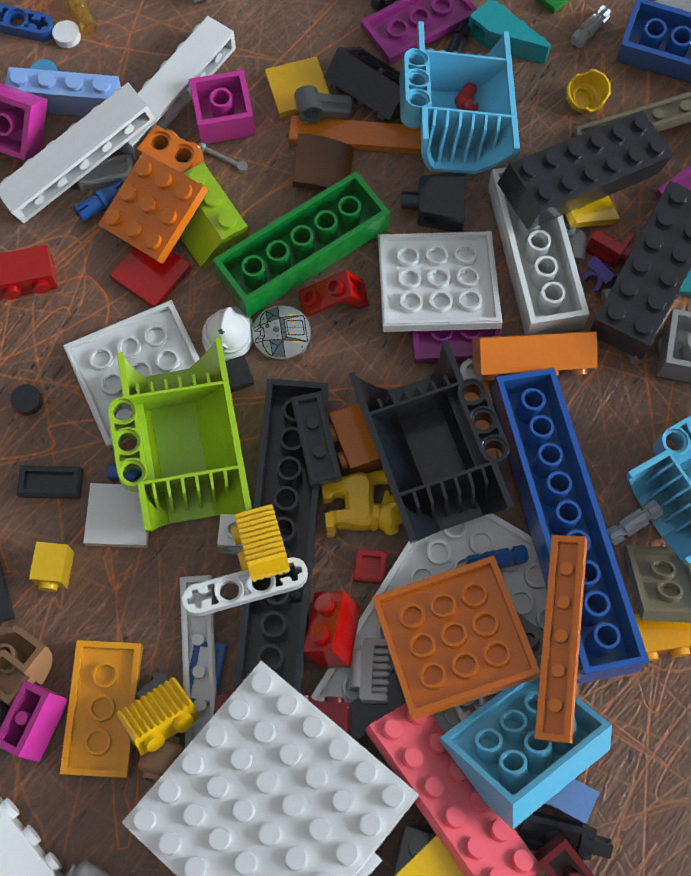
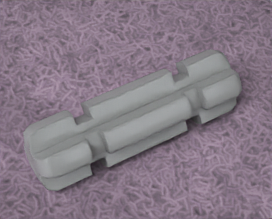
[571,5,611,48]
[607,500,664,546]

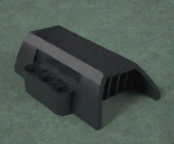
[349,340,514,544]

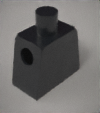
[401,172,465,232]

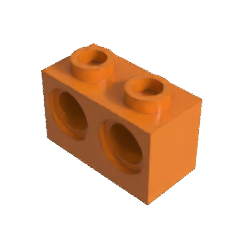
[137,124,205,174]

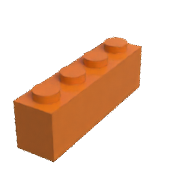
[472,331,598,380]

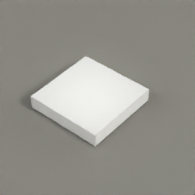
[83,483,149,548]

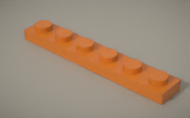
[535,535,587,744]

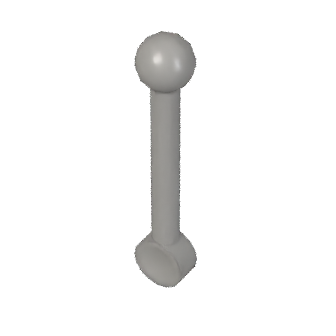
[197,142,248,173]

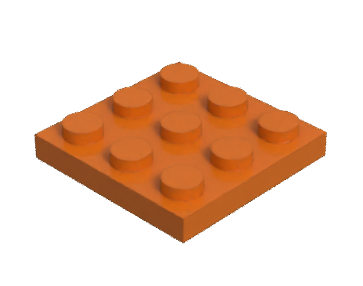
[98,152,209,264]

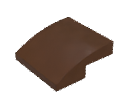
[292,133,353,192]

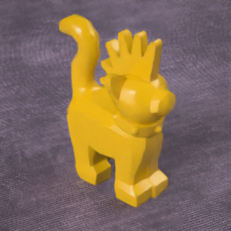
[321,470,403,538]

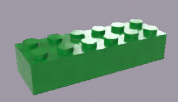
[212,171,390,318]

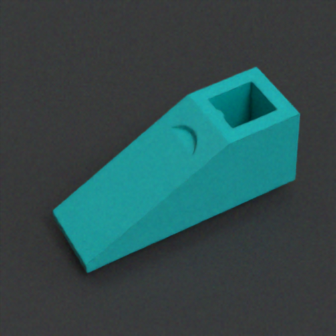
[468,0,551,64]

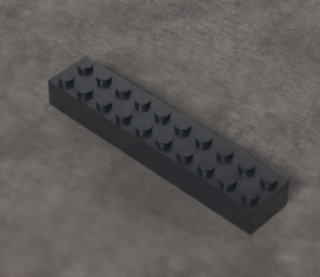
[233,378,329,695]

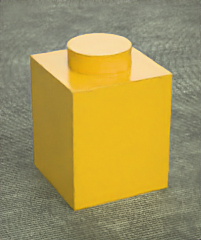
[29,541,74,592]

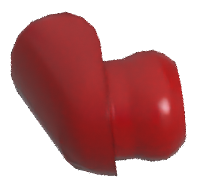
[454,82,479,111]

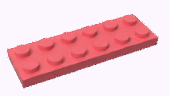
[364,703,543,876]

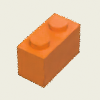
[329,404,382,475]

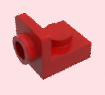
[586,229,635,268]

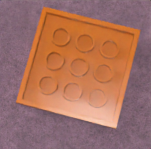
[372,555,540,721]

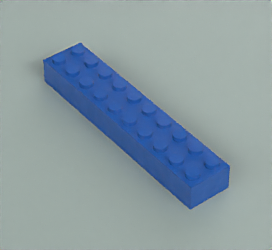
[490,368,649,684]

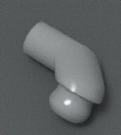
[565,222,588,264]

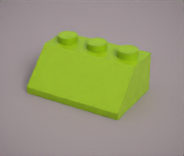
[179,162,249,270]

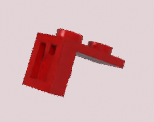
[298,269,369,318]

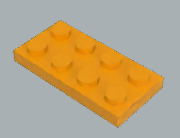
[60,640,143,779]

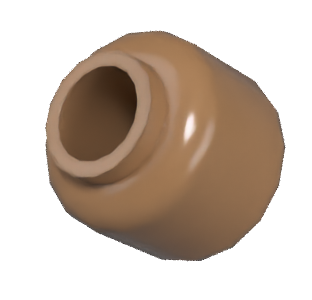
[138,735,185,784]

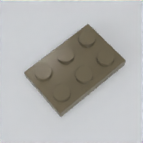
[624,545,691,623]

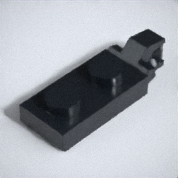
[517,812,614,861]

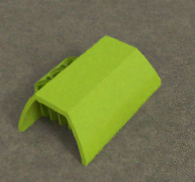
[108,337,252,533]

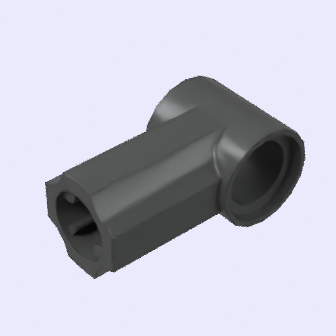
[294,85,352,124]

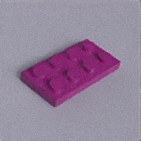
[360,0,477,65]

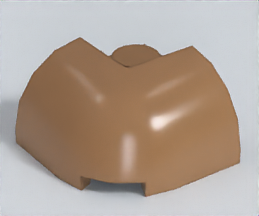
[0,625,52,706]

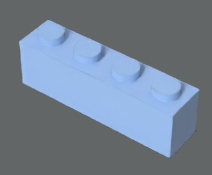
[5,67,121,116]

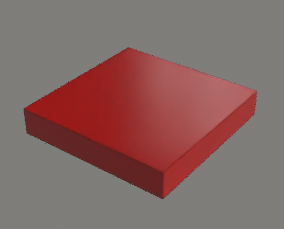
[110,247,192,308]

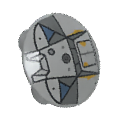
[252,305,311,360]

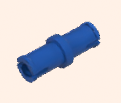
[73,178,124,223]

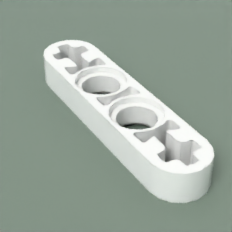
[182,557,308,616]

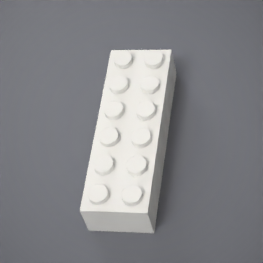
[488,167,590,335]

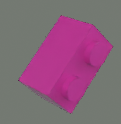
[0,680,69,762]

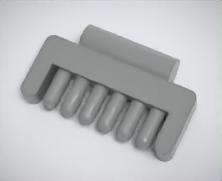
[349,638,391,704]

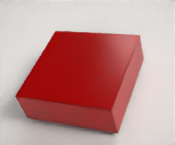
[353,549,387,584]

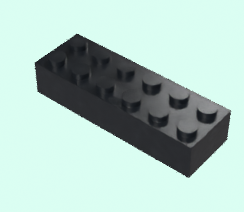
[497,110,674,230]
[590,181,691,360]

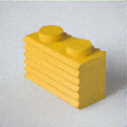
[231,504,290,582]
[116,677,199,756]

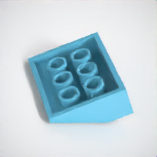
[440,667,612,829]

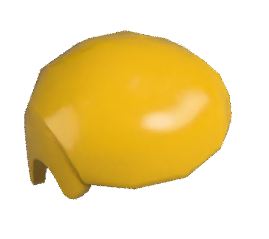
[566,69,611,114]

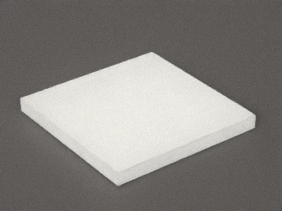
[378,231,503,332]
[63,300,200,450]

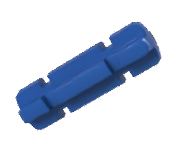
[466,545,529,568]

